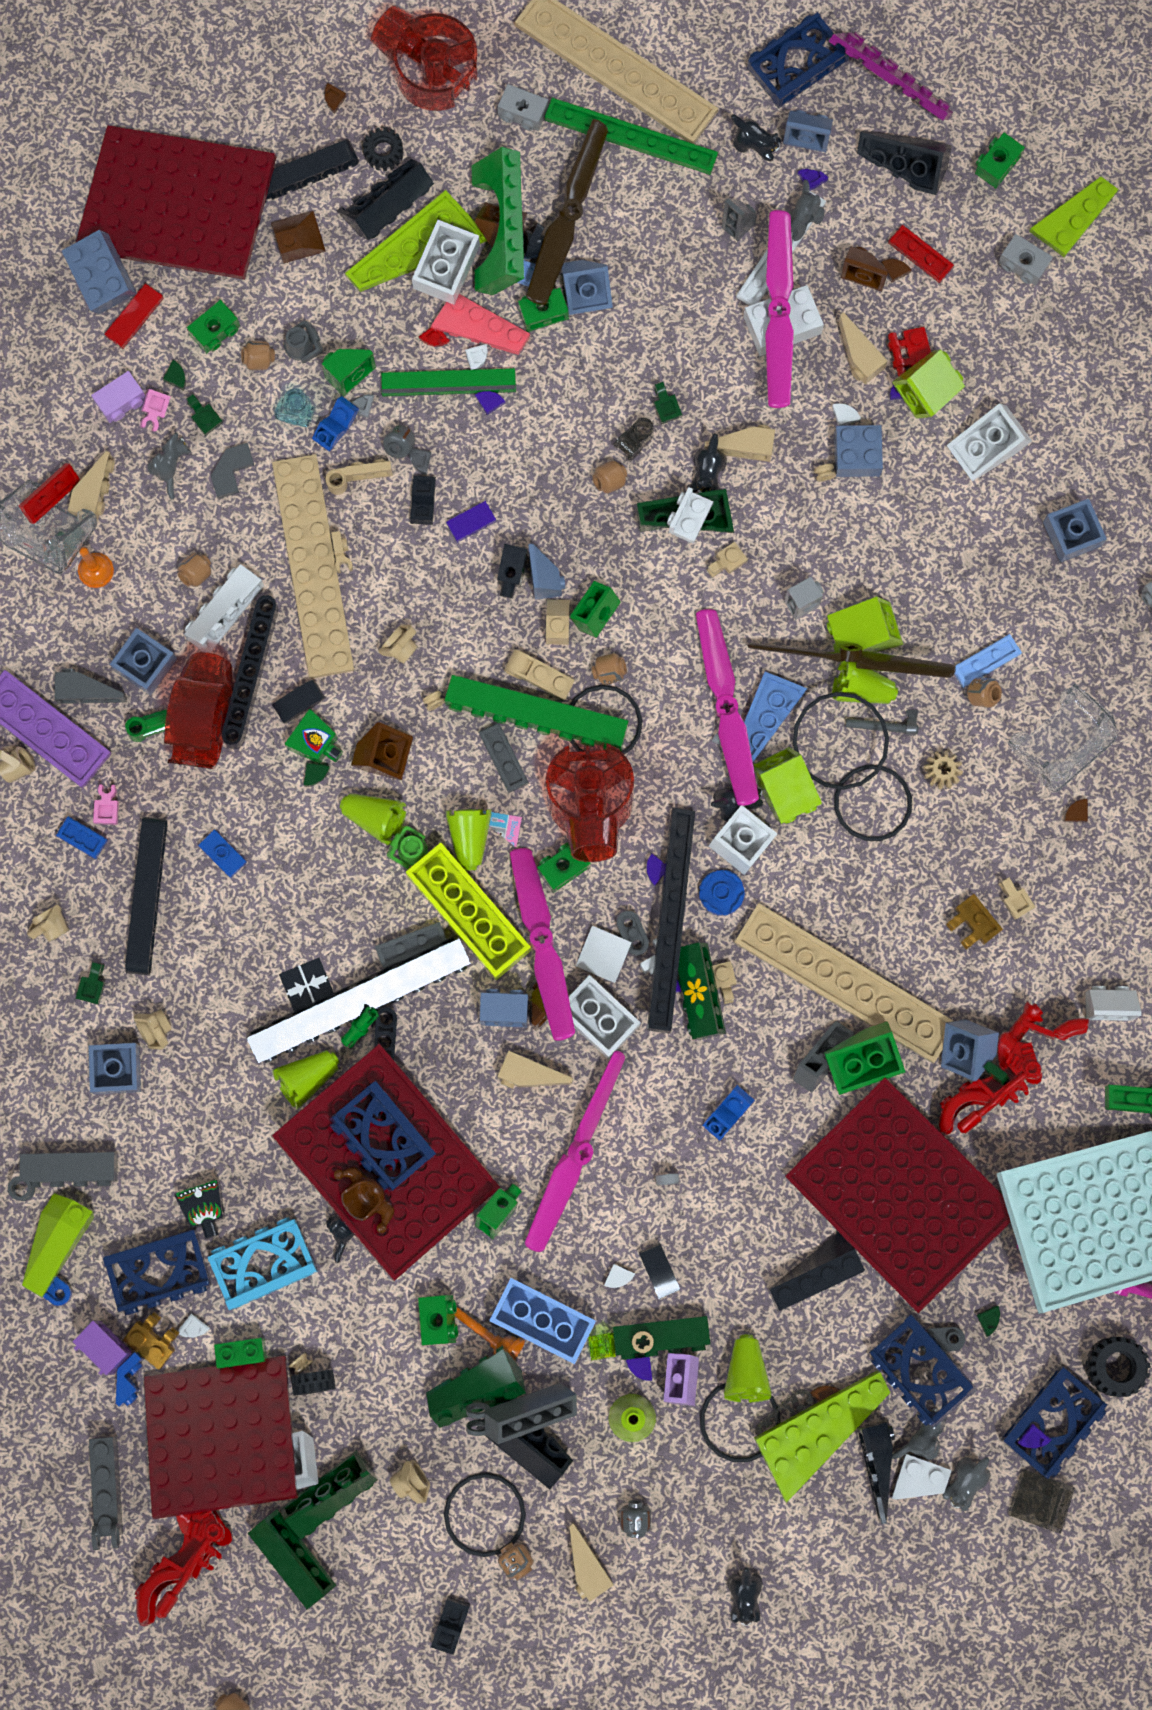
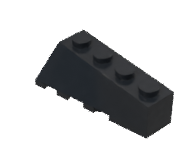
[337,159,434,240]
[768,1232,865,1311]
[476,1398,573,1490]

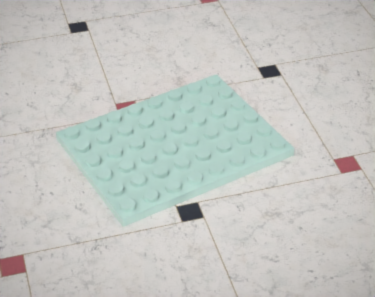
[996,1131,1152,1314]

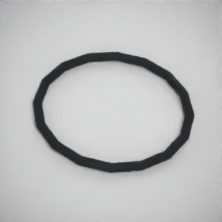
[570,685,643,761]
[834,765,912,841]
[700,1383,781,1462]
[444,1473,526,1557]

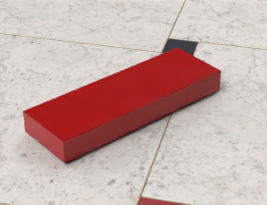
[888,225,954,283]
[104,283,164,349]
[18,463,80,524]

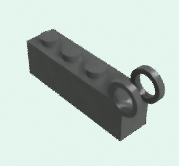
[7,1152,118,1201]
[466,1383,577,1444]
[89,1436,123,1551]

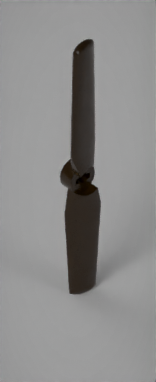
[526,119,608,305]
[747,642,956,678]

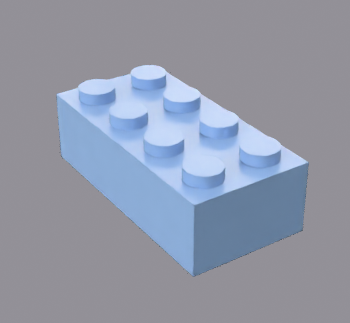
[489,1278,596,1364]

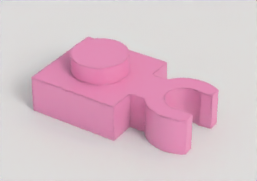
[140,389,171,432]
[93,784,119,825]

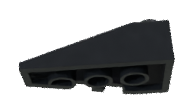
[857,131,952,195]
[857,1421,895,1524]

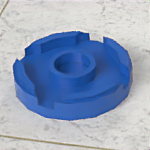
[699,870,745,916]

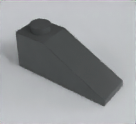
[722,198,757,242]
[55,669,127,704]
[793,1021,855,1093]

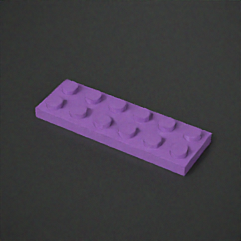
[0,670,112,789]

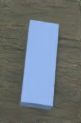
[955,634,1022,688]

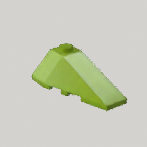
[22,1193,94,1298]

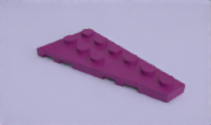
[829,32,953,121]

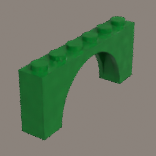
[471,147,524,295]

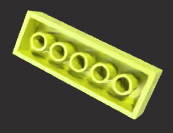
[405,843,531,980]

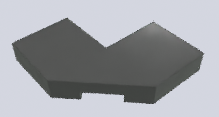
[211,443,255,499]

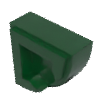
[163,360,186,391]
[304,763,330,787]
[983,1061,1009,1086]
[976,1305,1000,1337]

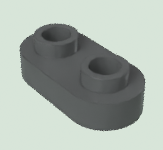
[617,911,649,956]
[919,1327,965,1352]

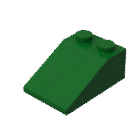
[824,1021,906,1095]

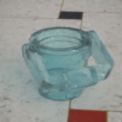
[275,388,316,427]

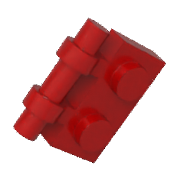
[888,326,931,377]

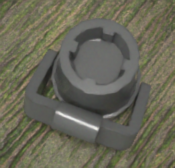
[284,321,323,363]

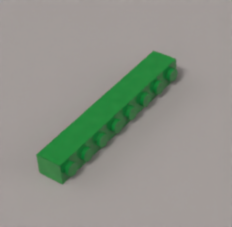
[444,675,629,753]

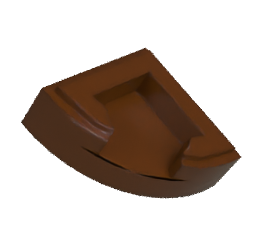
[325,83,347,114]
[881,259,912,283]
[1064,799,1088,823]
[810,1386,840,1402]

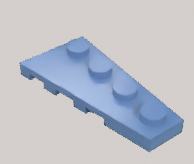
[744,672,807,762]

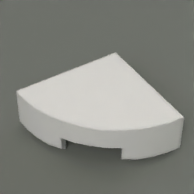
[465,344,488,370]
[832,404,861,426]
[604,1264,635,1288]
[178,1314,210,1338]

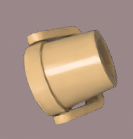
[378,624,418,664]
[0,745,36,783]
[27,905,69,942]
[133,1009,172,1050]
[390,1460,430,1504]

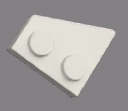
[891,1454,951,1500]

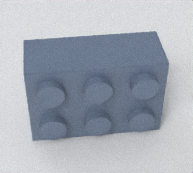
[62,230,137,314]

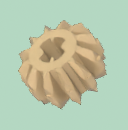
[923,751,963,790]

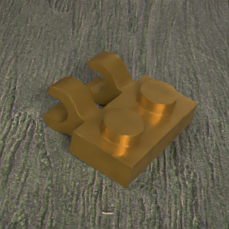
[946,894,1003,950]
[123,1312,180,1370]

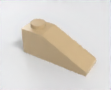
[838,312,888,385]
[704,425,775,462]
[497,1051,573,1089]
[569,1522,614,1602]

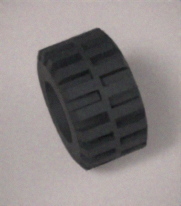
[1086,1337,1151,1397]

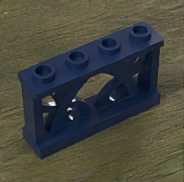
[747,12,849,109]
[329,1081,436,1192]
[103,1230,212,1316]
[869,1314,978,1428]
[1000,1367,1108,1479]

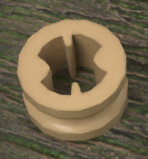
[814,464,836,482]
[423,691,445,711]
[632,1331,653,1353]
[289,1353,313,1375]

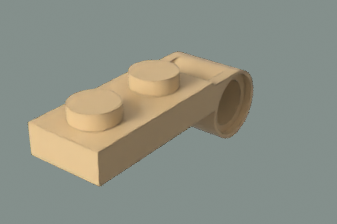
[326,459,393,495]
[504,650,575,701]

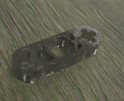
[755,1388,813,1436]

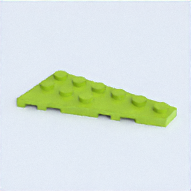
[345,190,487,292]
[754,1370,890,1503]

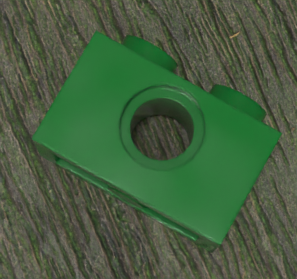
[975,132,1025,189]
[518,288,569,332]
[186,299,240,354]
[570,581,621,638]
[537,842,591,893]
[418,1295,459,1346]
[214,1338,267,1368]

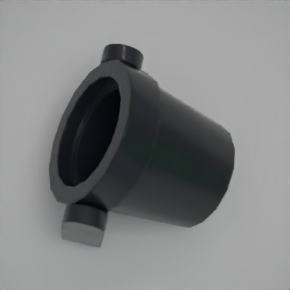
[523,223,545,260]

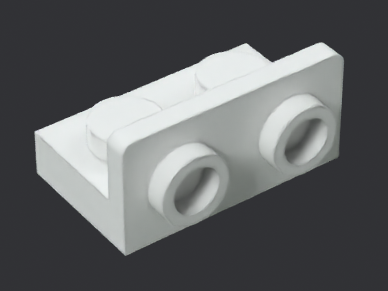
[667,487,713,544]

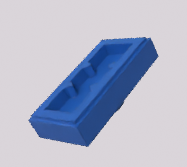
[56,816,108,860]
[198,829,247,879]

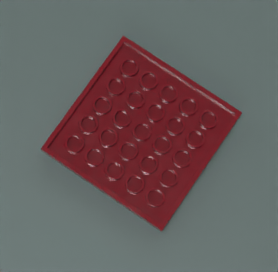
[144,1356,298,1519]

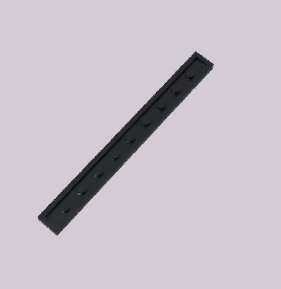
[647,808,695,1034]

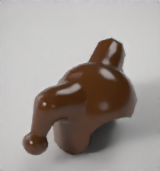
[334,1166,395,1233]

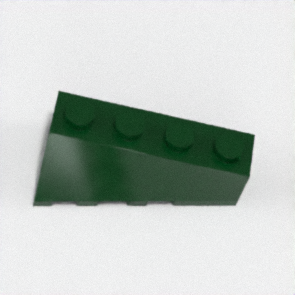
[636,489,734,533]
[426,1345,526,1428]
[280,1450,378,1540]

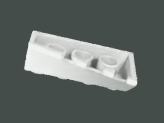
[184,564,264,656]

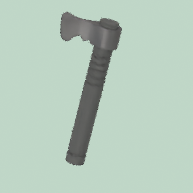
[846,710,919,736]

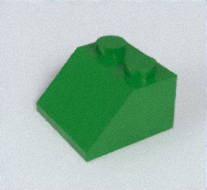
[321,349,376,397]

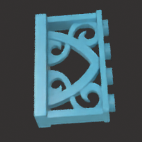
[207,1217,318,1310]

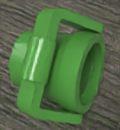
[387,826,428,869]

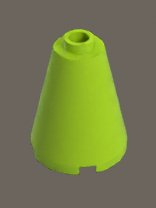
[832,661,898,704]
[340,793,406,845]
[446,809,492,870]
[272,1050,340,1110]
[724,1334,772,1403]
[608,1394,656,1442]

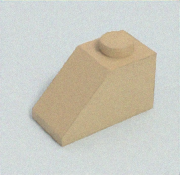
[546,599,570,645]

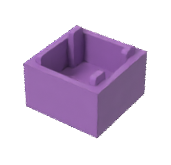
[73,1321,133,1375]

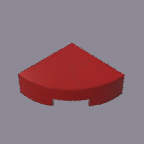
[418,328,450,347]

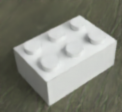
[412,220,480,305]
[743,285,824,356]
[569,975,641,1060]

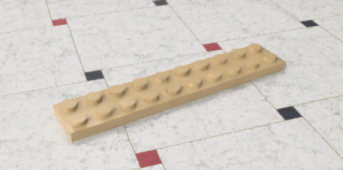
[515,0,718,144]
[272,454,354,679]
[734,903,953,1064]

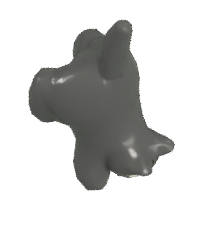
[790,180,825,241]
[147,432,191,500]
[892,1408,947,1460]
[942,1457,991,1511]

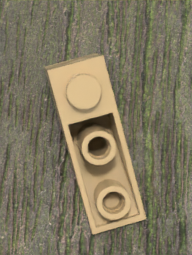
[68,451,115,522]

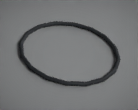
[792,692,889,790]

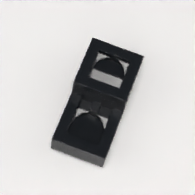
[410,476,436,525]
[272,679,325,724]
[638,1243,680,1299]
[431,1596,471,1655]

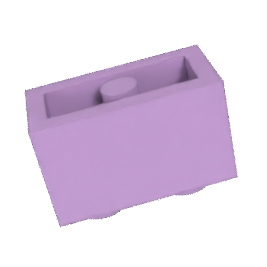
[91,371,145,423]
[664,1353,699,1406]

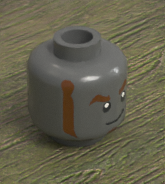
[383,425,416,459]
[620,1500,651,1538]

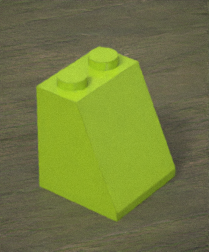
[892,349,965,419]
[827,597,903,652]
[753,747,822,824]

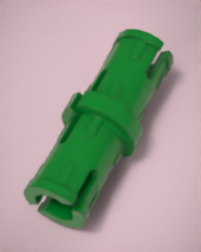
[341,1007,379,1048]

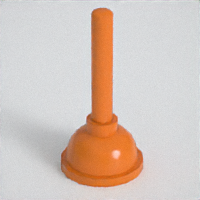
[78,547,114,588]
[454,1307,525,1360]

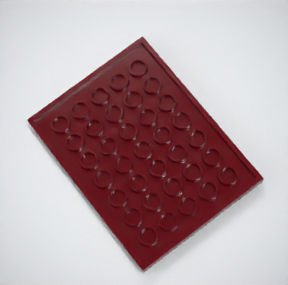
[76,125,277,280]
[271,1044,500,1281]
[785,1078,1011,1314]

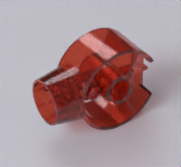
[370,5,478,111]
[164,652,233,769]
[546,743,634,862]

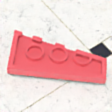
[431,294,530,355]

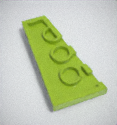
[1029,177,1119,258]

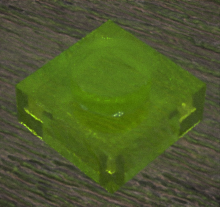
[588,1333,616,1361]

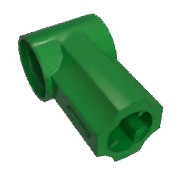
[125,710,173,742]

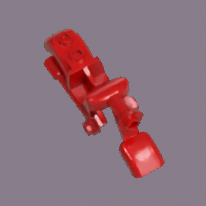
[939,1001,1089,1136]
[135,1510,233,1627]

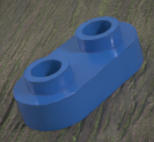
[44,1276,72,1306]

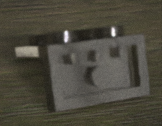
[1008,1469,1075,1534]

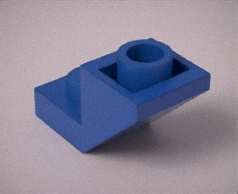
[312,396,359,452]
[702,1085,755,1141]
[116,1352,144,1407]

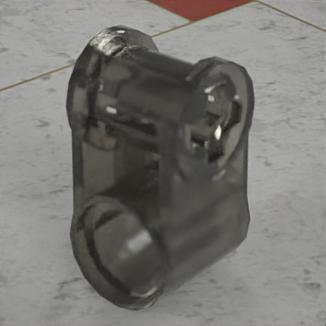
[613,417,654,461]

